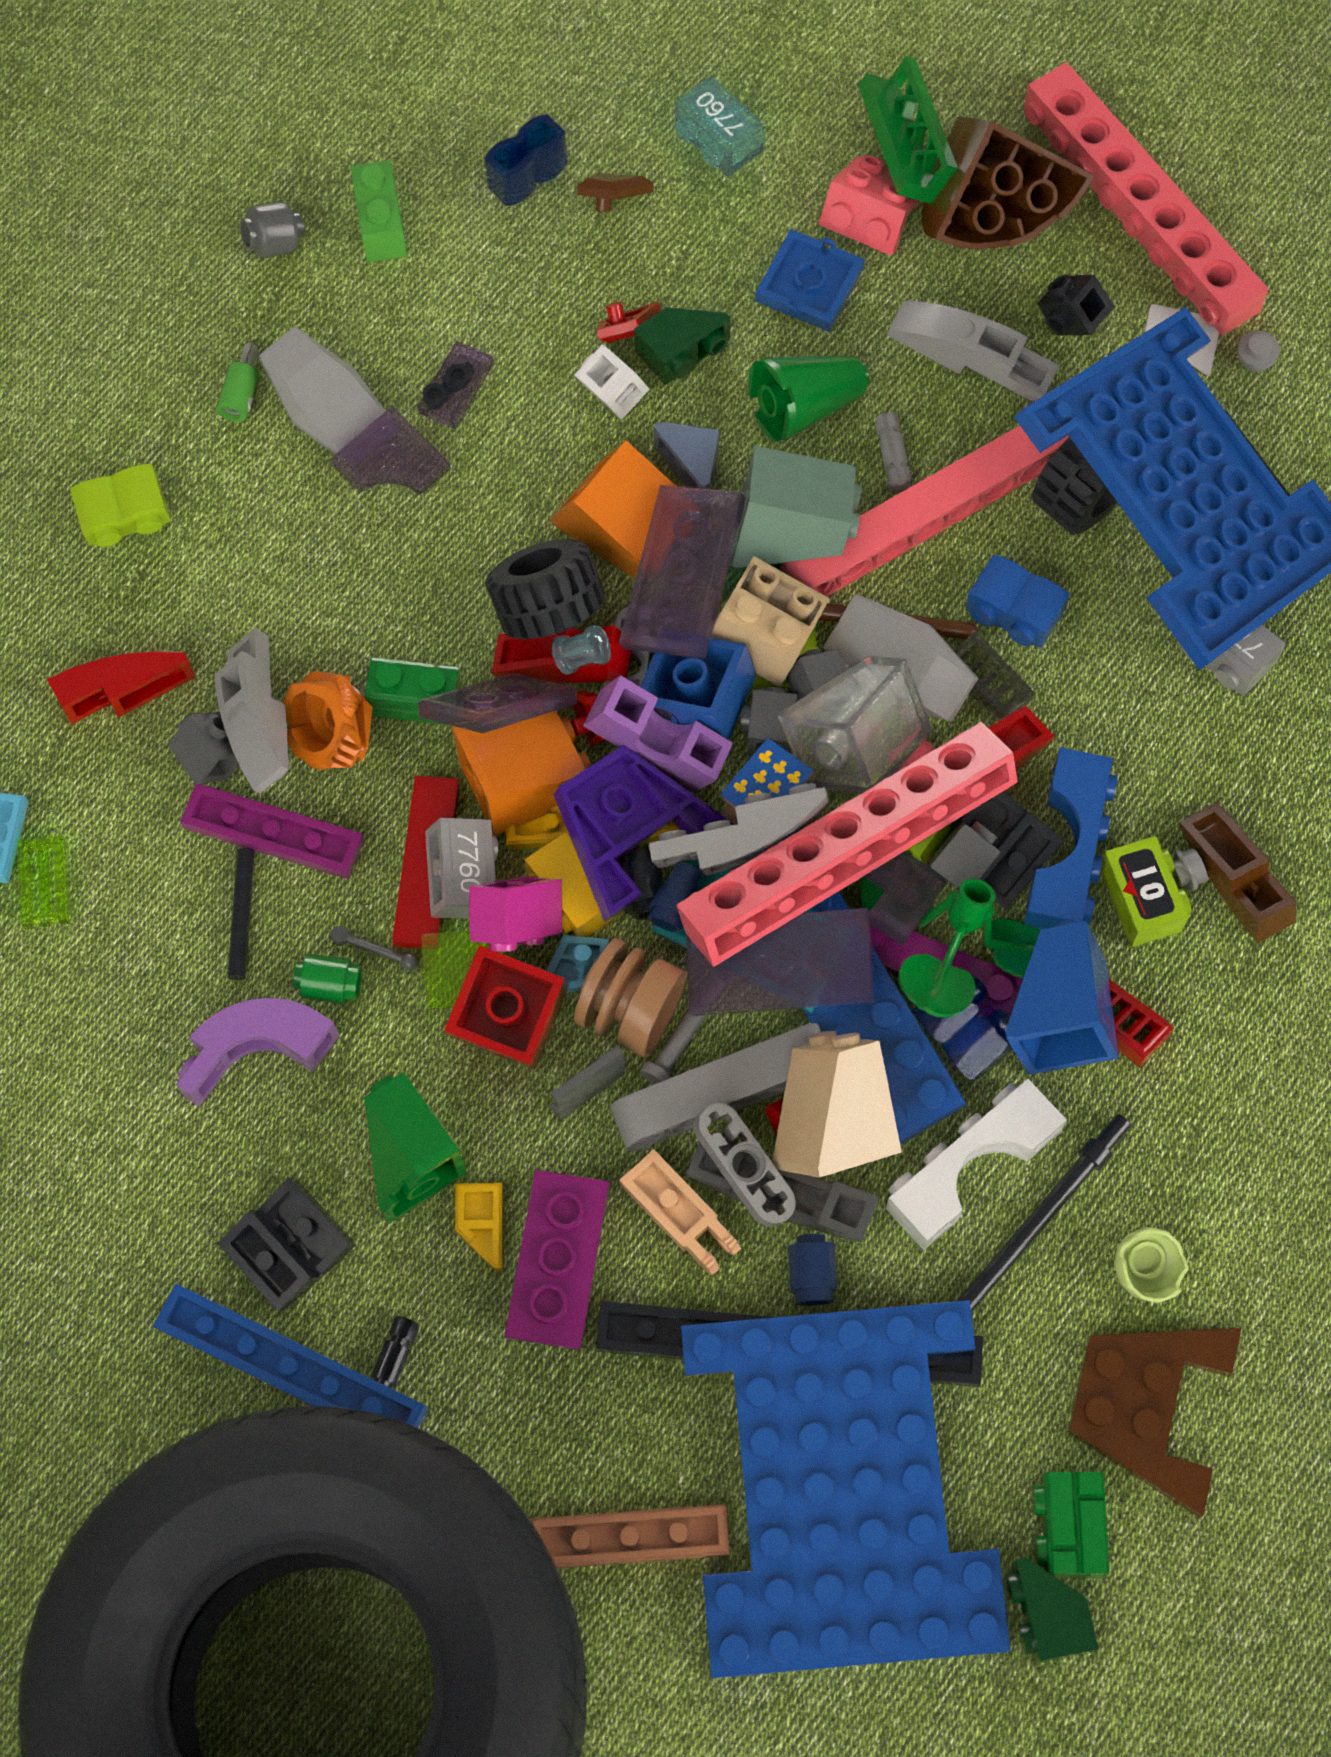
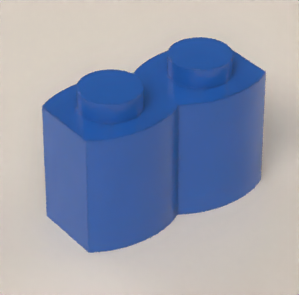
[966,555,1070,648]

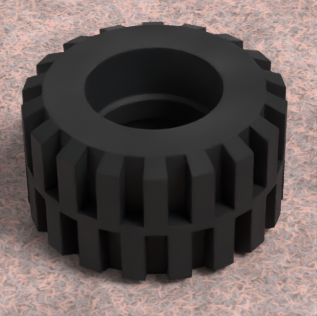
[1032,437,1118,535]
[485,539,605,639]

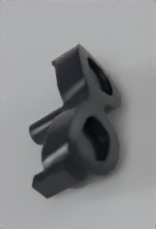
[422,361,475,411]

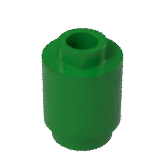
[293,953,362,1004]

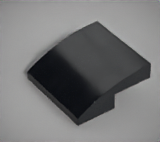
[935,792,1063,910]
[217,1177,356,1312]

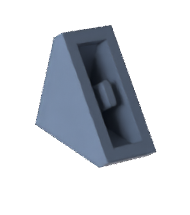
[653,422,719,508]

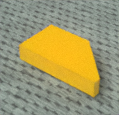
[455,1183,503,1272]

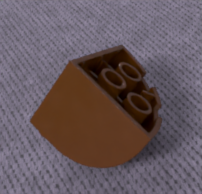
[922,116,1095,250]

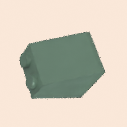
[731,446,861,568]

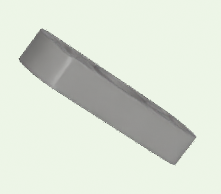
[694,1103,796,1227]

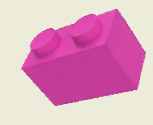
[469,876,562,951]

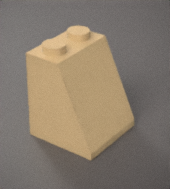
[773,1031,902,1177]

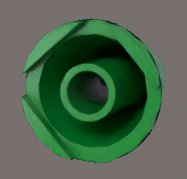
[748,356,870,442]

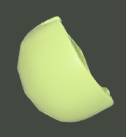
[1114,1227,1188,1303]

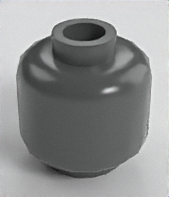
[240,200,304,259]

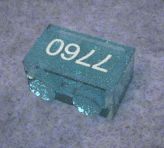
[674,75,765,177]

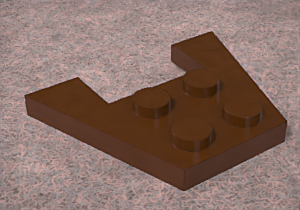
[1067,1328,1241,1519]

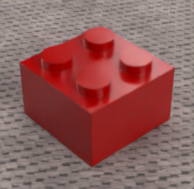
[444,945,569,1070]

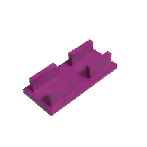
[504,1170,610,1351]

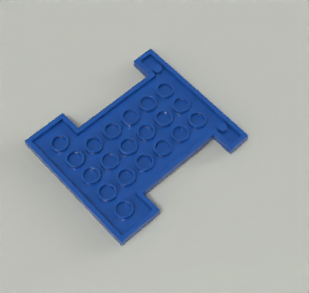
[1014,307,1331,670]
[681,1300,1011,1678]

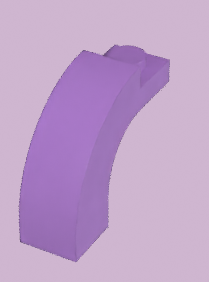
[176,998,340,1107]

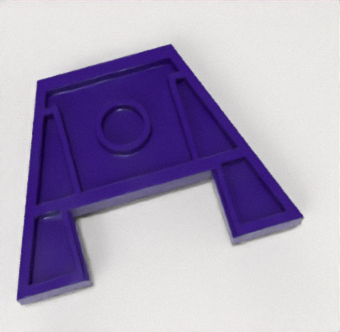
[553,745,735,922]

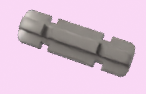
[875,412,912,492]

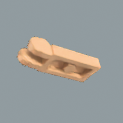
[619,1149,741,1275]

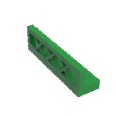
[858,56,958,204]

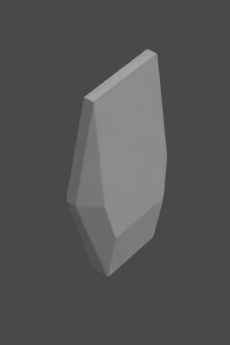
[259,326,399,469]
[823,593,978,722]

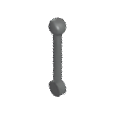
[331,926,419,971]

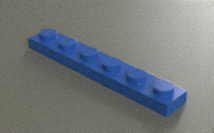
[153,1284,428,1428]

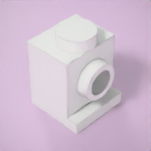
[575,344,650,420]

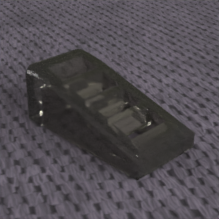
[954,630,1036,720]

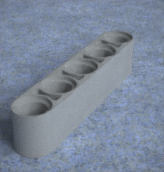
[610,1023,821,1151]

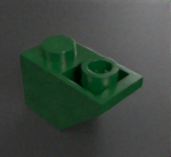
[634,307,730,386]
[1006,1557,1099,1665]

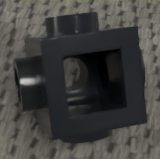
[1037,274,1115,336]

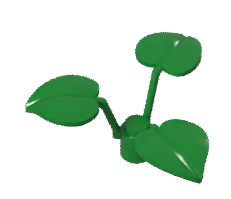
[860,866,1041,1018]

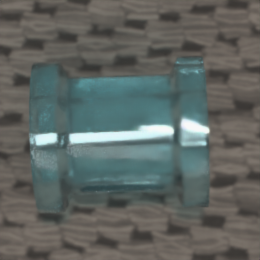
[552,625,611,675]

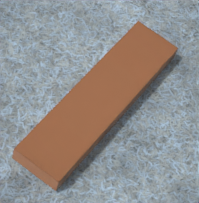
[530,1504,729,1569]

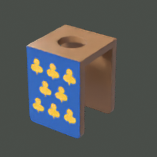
[721,738,814,825]

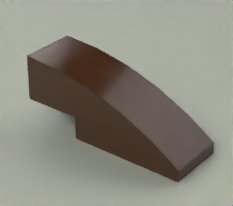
[1179,802,1296,943]

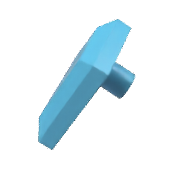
[546,935,609,993]

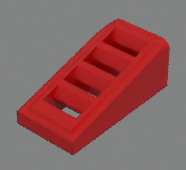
[1108,978,1174,1068]

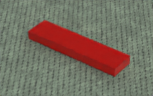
[392,775,460,951]

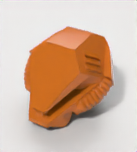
[283,671,373,770]

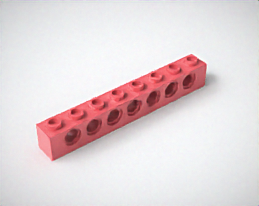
[1023,62,1269,336]
[676,722,1018,967]

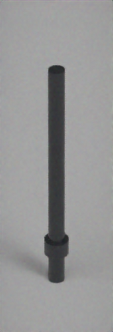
[957,1114,1131,1313]

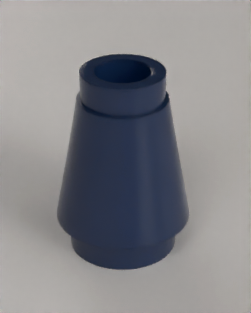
[648,862,702,933]

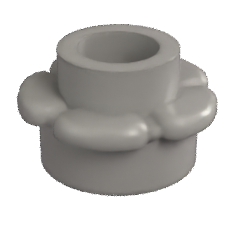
[1172,848,1208,891]

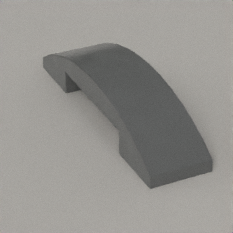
[686,1133,879,1242]

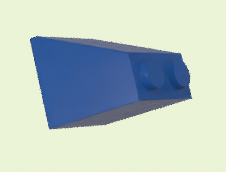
[1006,920,1119,1075]

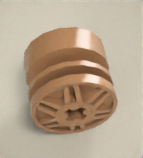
[574,937,688,1058]

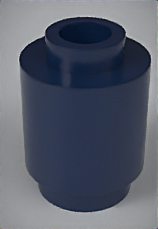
[788,1234,838,1306]

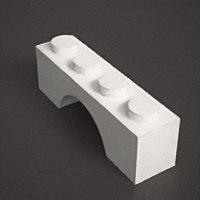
[886,1079,1067,1251]

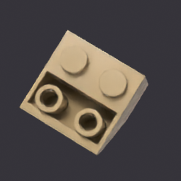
[708,556,830,687]

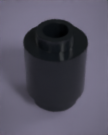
[618,850,664,920]

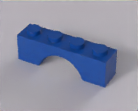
[1023,747,1118,929]

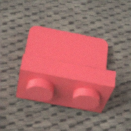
[818,155,921,256]

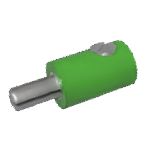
[216,343,259,422]

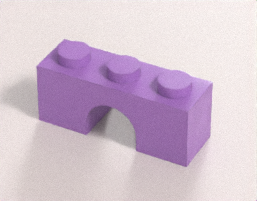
[583,675,733,792]

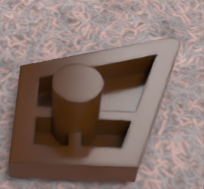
[577,173,654,212]

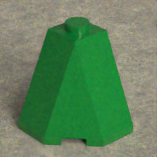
[364,1072,467,1225]

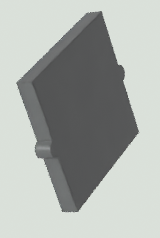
[549,1045,628,1121]

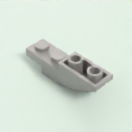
[886,300,1059,402]
[214,628,289,794]
[649,783,830,876]

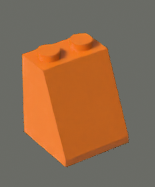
[549,440,702,581]
[451,704,592,836]

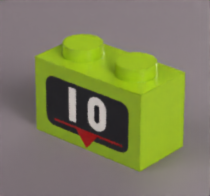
[1100,836,1191,947]

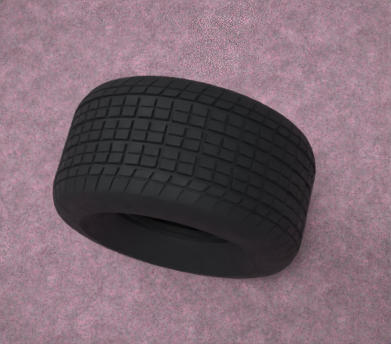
[18,1406,587,1757]

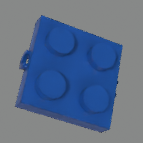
[755,229,865,332]

